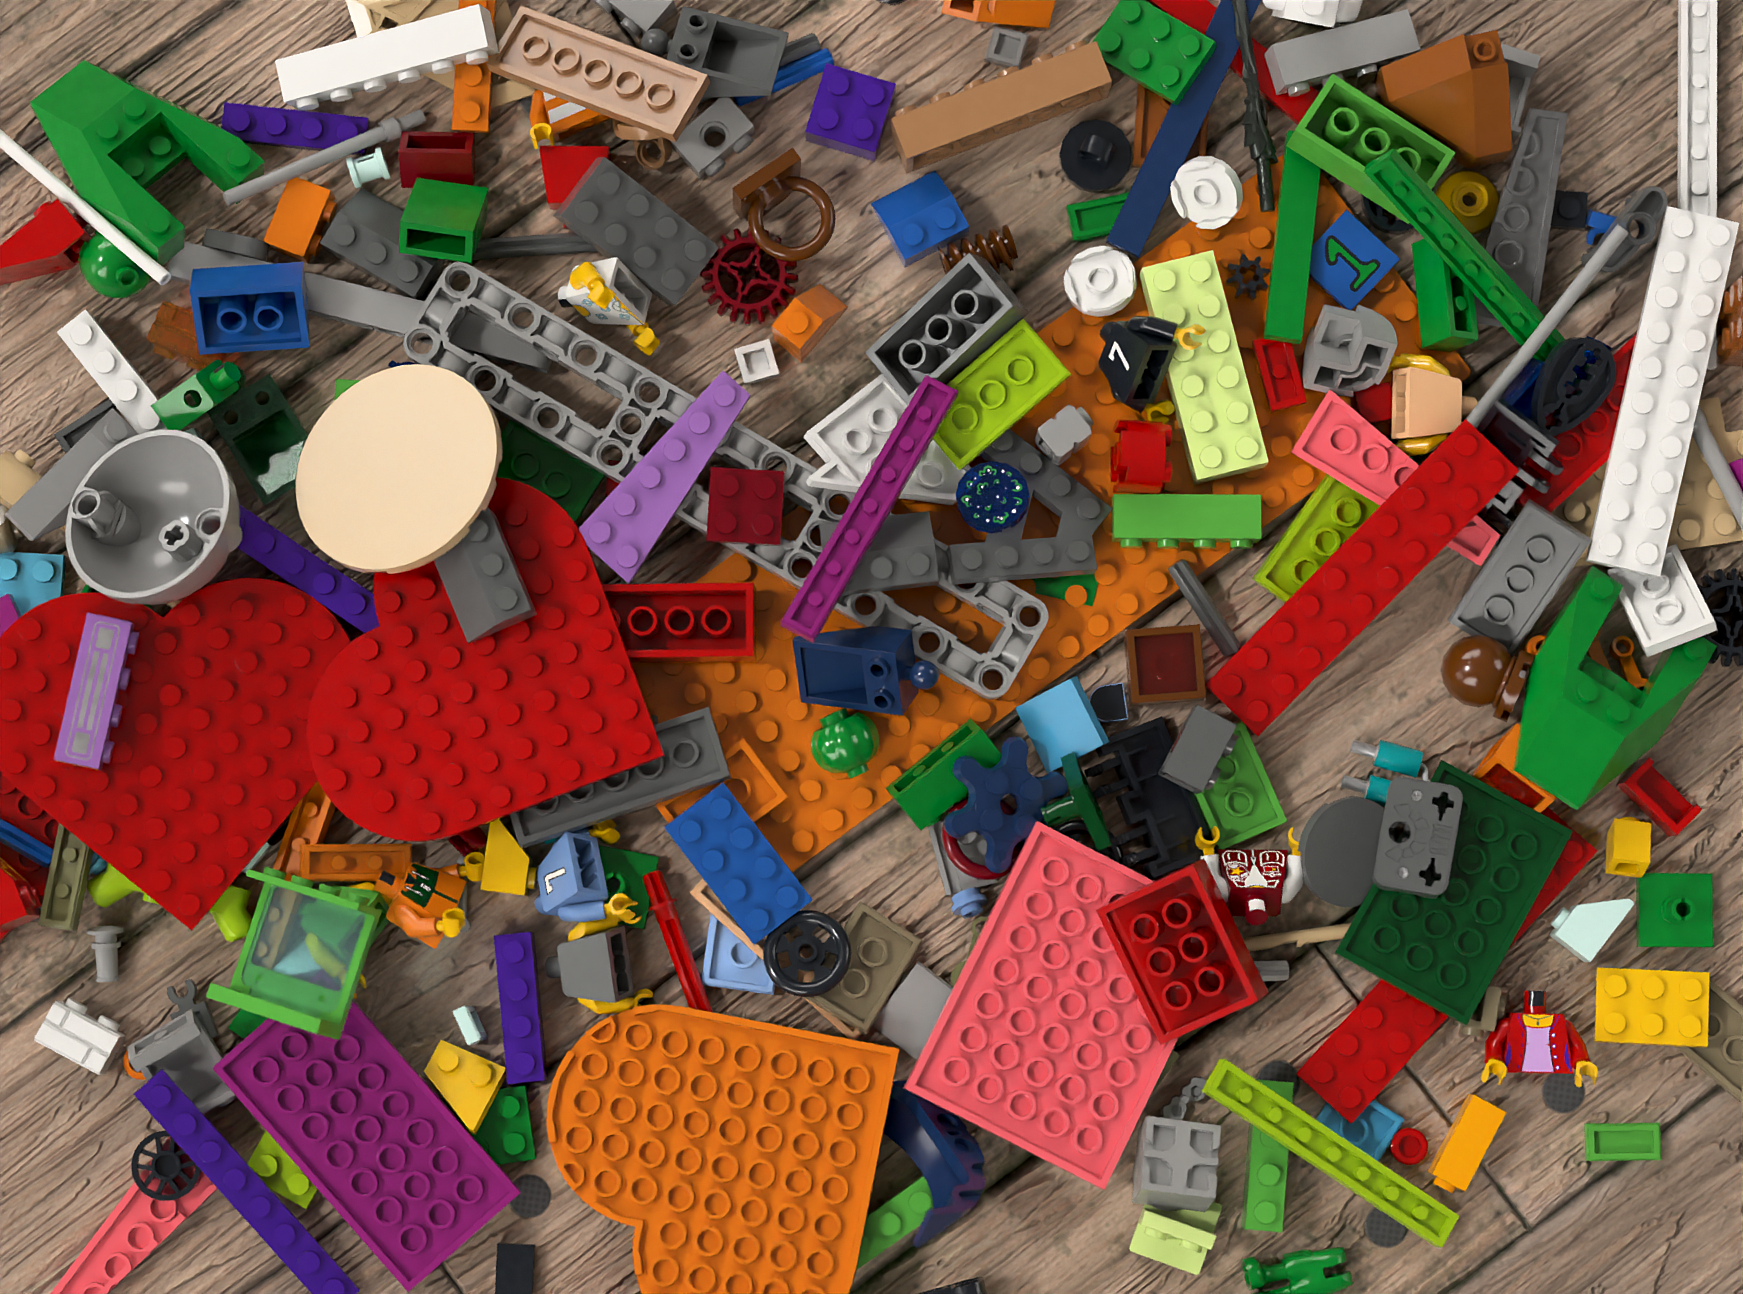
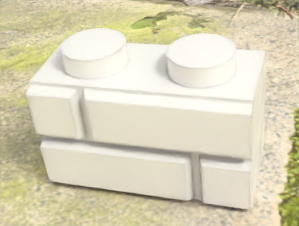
[34,998,126,1075]

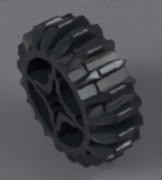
[1697,568,1743,667]

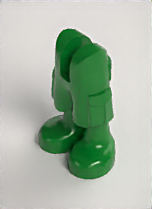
[1242,1247,1354,1294]

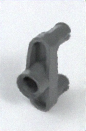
[1581,186,1668,273]

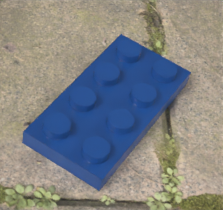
[664,782,813,945]

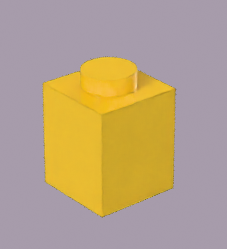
[1605,817,1651,878]

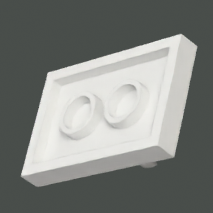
[1607,544,1717,657]

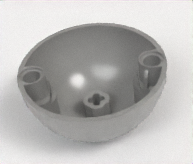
[65,429,242,605]

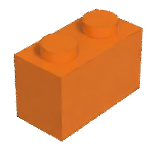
[263,177,337,264]

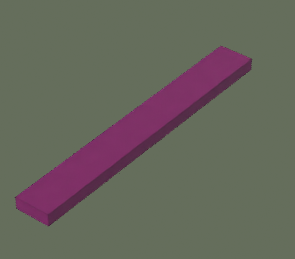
[781,375,958,643]

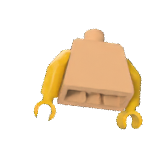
[1386,353,1478,456]

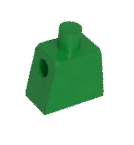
[150,359,241,431]

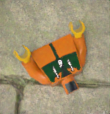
[373,852,485,949]

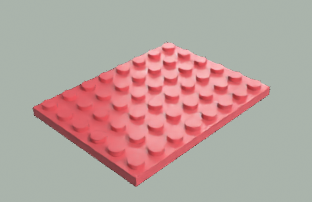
[904,821,1178,1190]

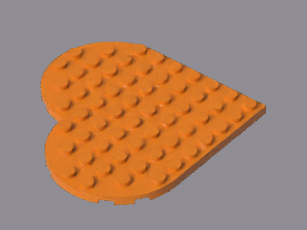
[547,1004,900,1294]

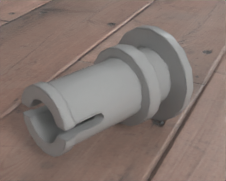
[87,925,124,982]

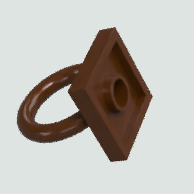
[733,148,836,261]

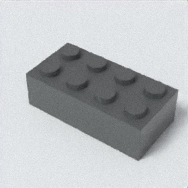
[553,157,719,305]
[865,252,1029,405]

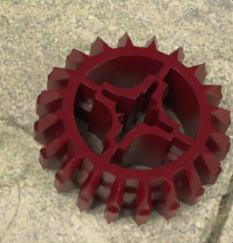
[700,228,799,326]

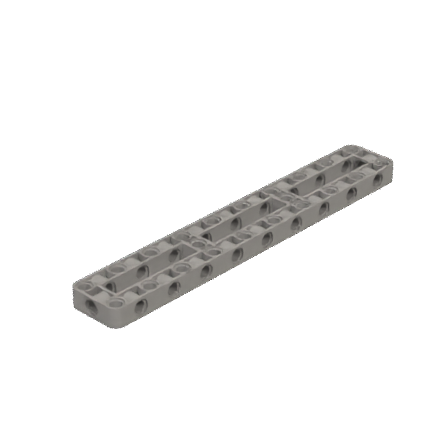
[403,262,1049,700]

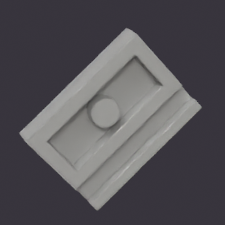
[928,820,998,896]

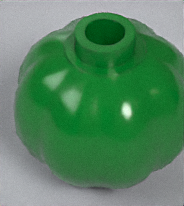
[811,708,880,779]

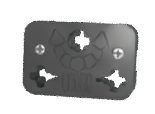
[1372,777,1463,899]

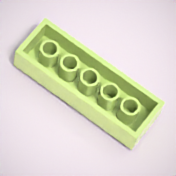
[1139,250,1269,485]

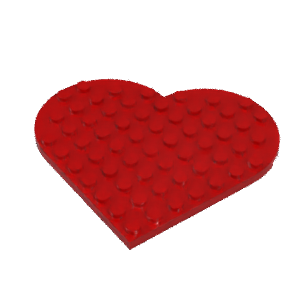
[307,477,665,842]
[0,578,351,931]

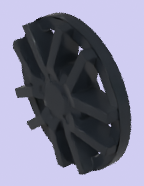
[131,1130,201,1201]

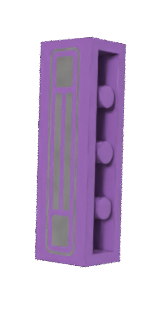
[54,613,139,770]

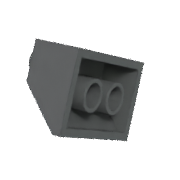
[320,188,446,301]
[434,507,537,644]
[819,511,939,596]

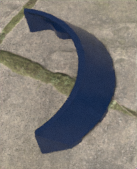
[884,1080,986,1248]

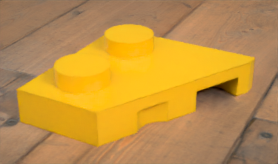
[424,1040,507,1135]

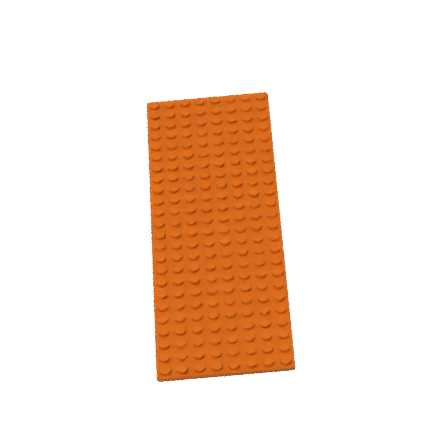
[631,154,1470,872]

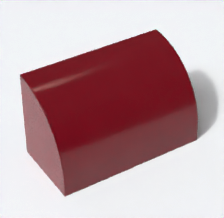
[398,131,475,188]

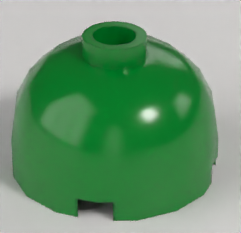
[78,230,152,299]

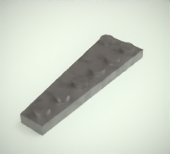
[1474,108,1568,327]

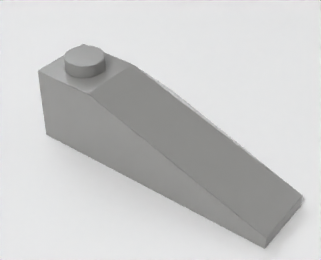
[4,408,139,541]

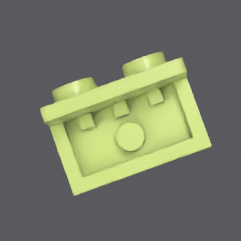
[1129,1202,1222,1275]

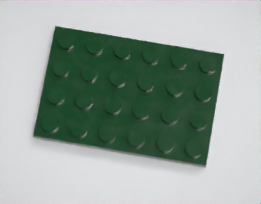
[1335,760,1573,1026]

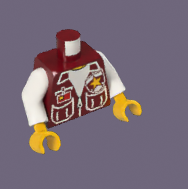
[1195,826,1304,926]

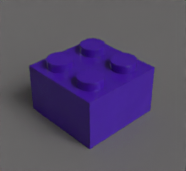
[805,63,896,161]

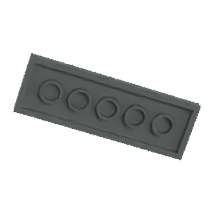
[510,707,732,849]

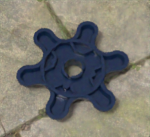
[944,736,1068,873]

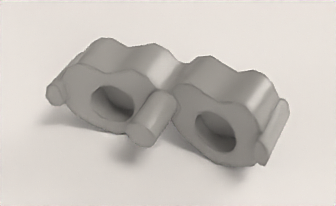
[1161,1076,1207,1120]

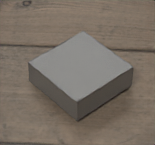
[984,25,1029,70]

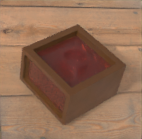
[1123,624,1206,706]

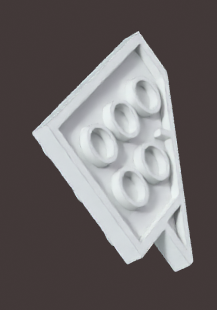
[803,374,982,505]

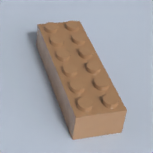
[891,40,1112,174]

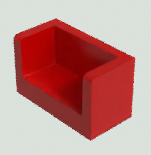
[1617,757,1702,837]

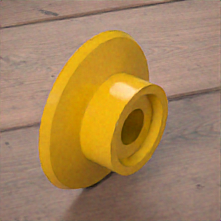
[1436,171,1499,235]

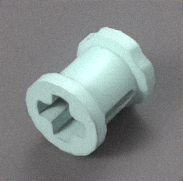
[346,147,391,188]

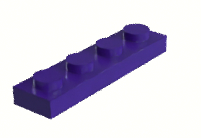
[221,102,370,156]

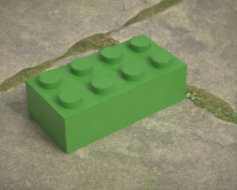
[1286,73,1456,224]

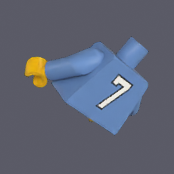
[534,819,635,922]

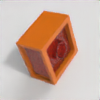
[1472,723,1556,813]

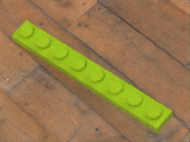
[1202,1059,1459,1248]

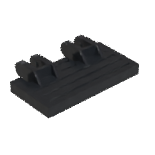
[1477,398,1564,547]
[1084,716,1217,879]

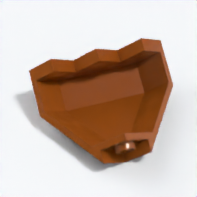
[1374,30,1512,169]

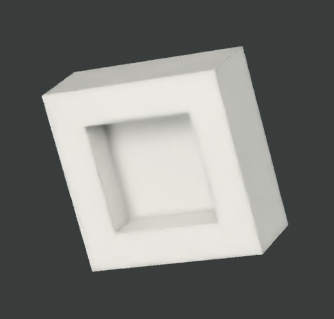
[734,339,780,386]

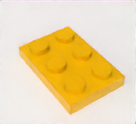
[1594,967,1709,1048]

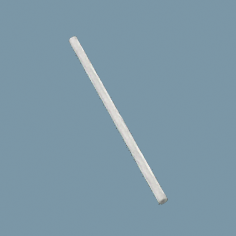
[0,129,171,285]

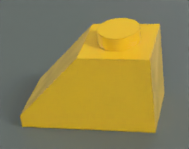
[480,819,537,896]

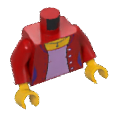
[1481,991,1598,1087]

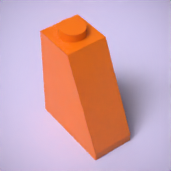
[772,284,848,363]

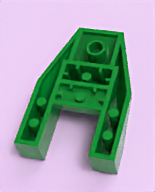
[30,60,265,266]
[1513,566,1717,810]

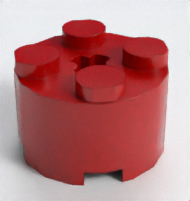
[1110,420,1172,494]

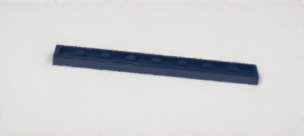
[1106,0,1261,258]

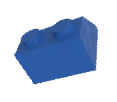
[871,170,969,268]

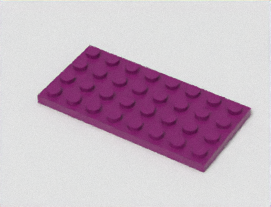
[212,969,522,1292]

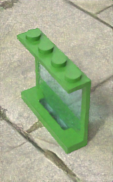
[206,867,382,1040]

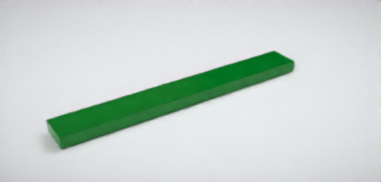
[1364,148,1575,367]

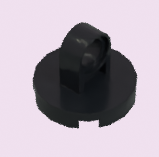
[1059,119,1132,193]

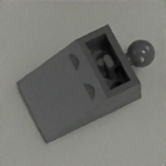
[641,6,789,98]

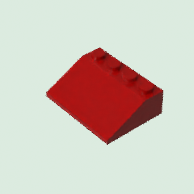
[1096,858,1269,1045]

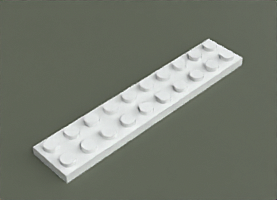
[1585,206,1739,578]

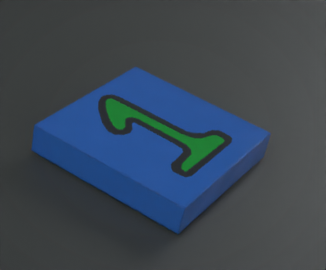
[1309,210,1400,311]

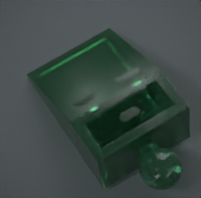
[207,365,309,506]

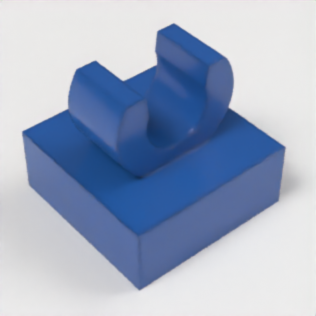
[1586,209,1617,245]

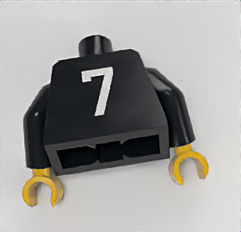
[1099,316,1205,425]

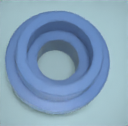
[951,887,988,919]

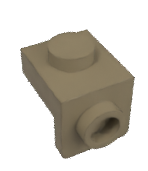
[1453,985,1506,1037]

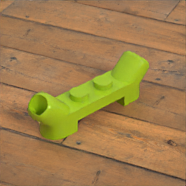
[87,863,252,942]

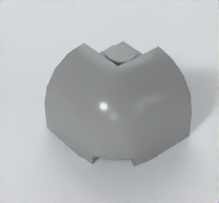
[1302,304,1398,397]

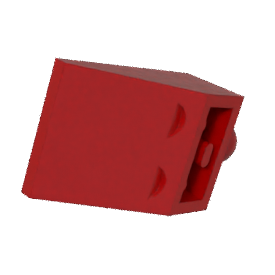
[0,199,92,285]

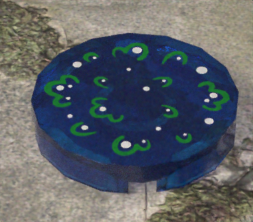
[956,461,1030,534]

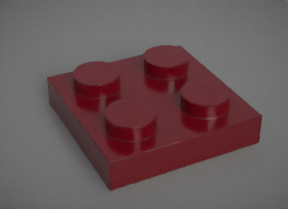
[706,467,785,546]

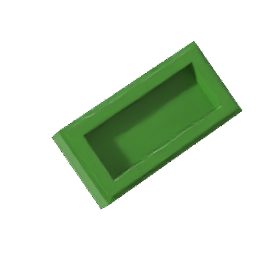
[1584,1122,1661,1161]

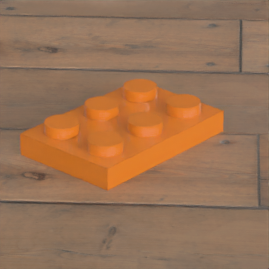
[655,739,788,823]

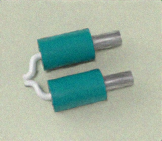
[1341,740,1430,807]

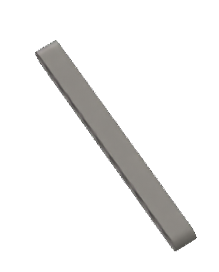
[168,241,552,373]

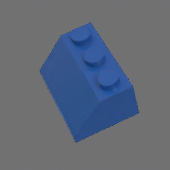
[190,262,310,355]

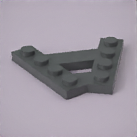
[947,429,1113,584]

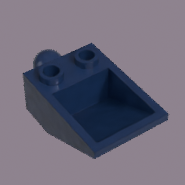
[793,626,939,716]

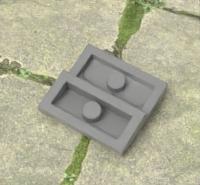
[872,961,953,1060]

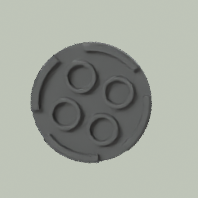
[1298,796,1399,907]

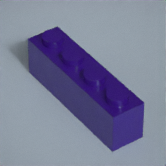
[494,932,548,1084]

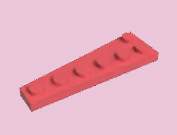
[1291,390,1500,566]
[50,1137,218,1294]

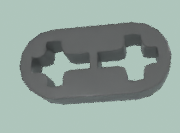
[201,229,270,261]

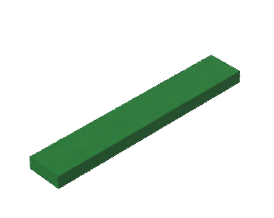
[1263,130,1321,344]

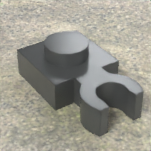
[167,979,219,1038]

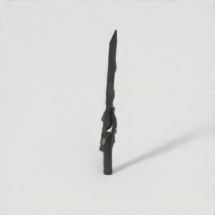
[1231,0,1279,212]

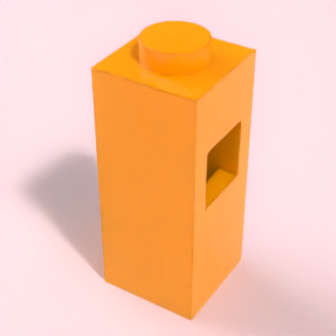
[1427,1094,1507,1194]

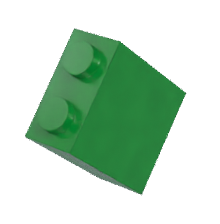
[399,178,489,263]

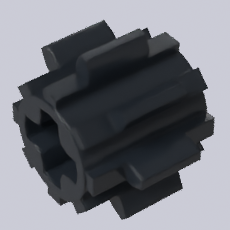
[1225,254,1271,301]

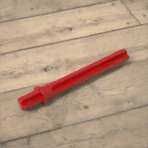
[643,870,713,1012]

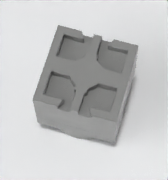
[1132,1116,1221,1212]

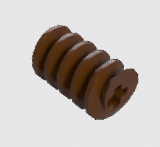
[937,225,1018,275]

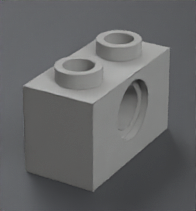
[670,97,755,180]

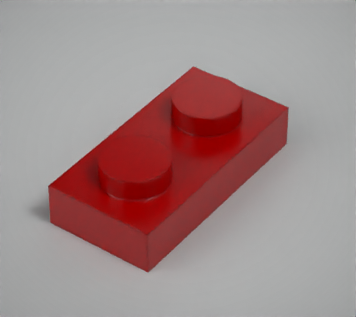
[1252,338,1307,413]

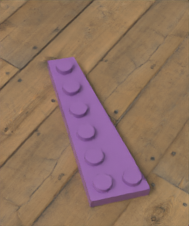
[579,371,751,584]

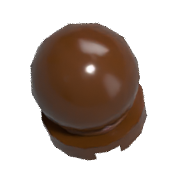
[1441,635,1535,722]

